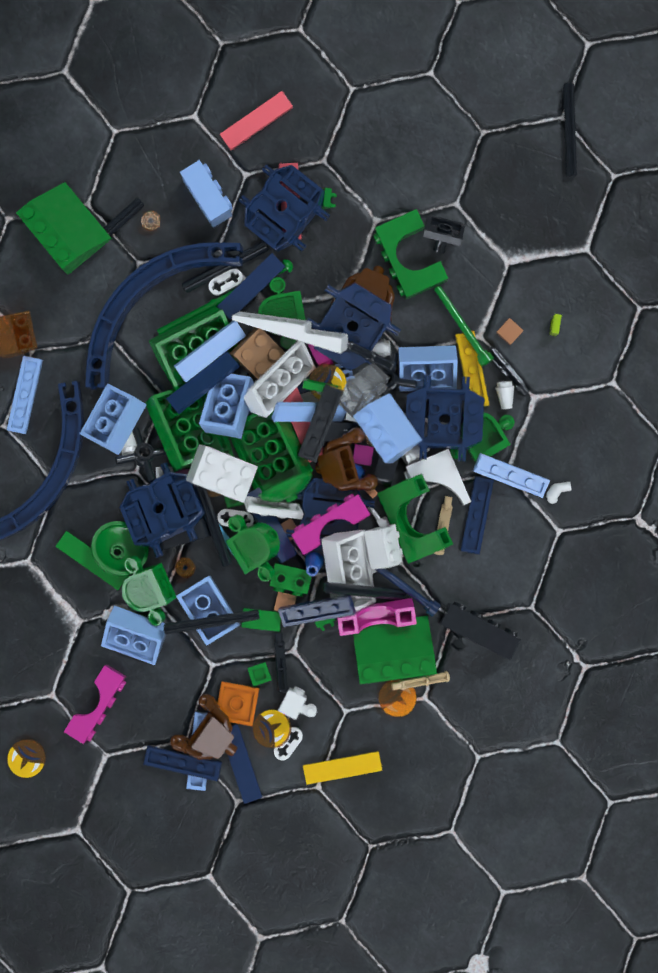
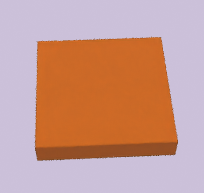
[217,681,259,726]

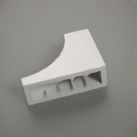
[404,449,471,505]

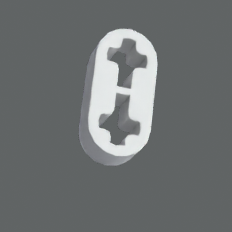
[209,269,243,296]
[217,509,254,527]
[274,727,303,760]

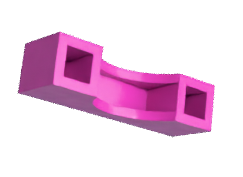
[292,494,370,555]
[337,598,417,636]
[64,664,127,744]

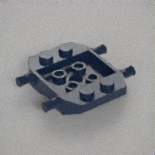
[239,165,330,252]
[307,282,401,371]
[406,375,484,462]
[120,462,205,558]
[286,478,375,557]

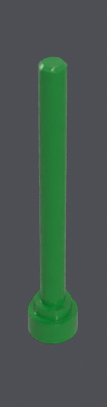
[434,286,494,367]

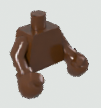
[330,266,395,322]
[315,428,378,491]
[170,694,237,760]

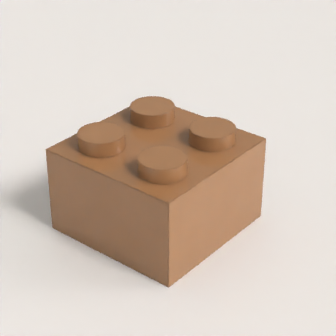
[230,327,285,381]

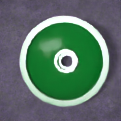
[258,471,313,503]
[91,521,148,576]

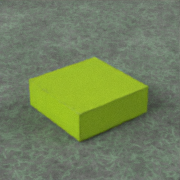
[549,314,562,336]

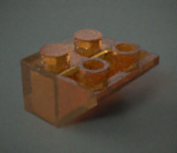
[0,310,38,359]

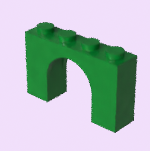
[373,209,448,300]
[377,474,453,564]

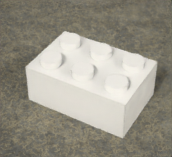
[185,444,258,503]

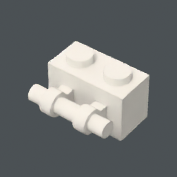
[364,524,403,569]
[278,686,317,720]

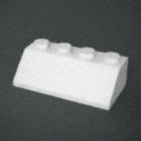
[244,341,316,417]
[321,530,376,611]

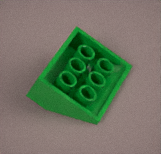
[16,182,112,275]
[148,307,238,391]
[145,389,231,473]
[230,410,313,492]
[353,615,437,684]

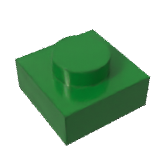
[247,662,272,687]

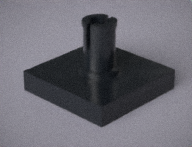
[423,215,465,254]

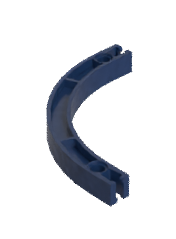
[85,243,243,390]
[0,381,84,540]

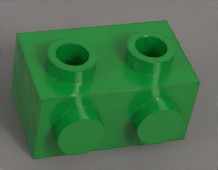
[270,563,312,597]

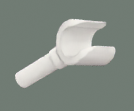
[367,508,390,527]

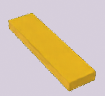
[455,331,489,407]
[303,751,382,785]

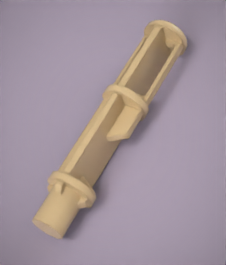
[434,496,453,555]
[391,671,450,691]

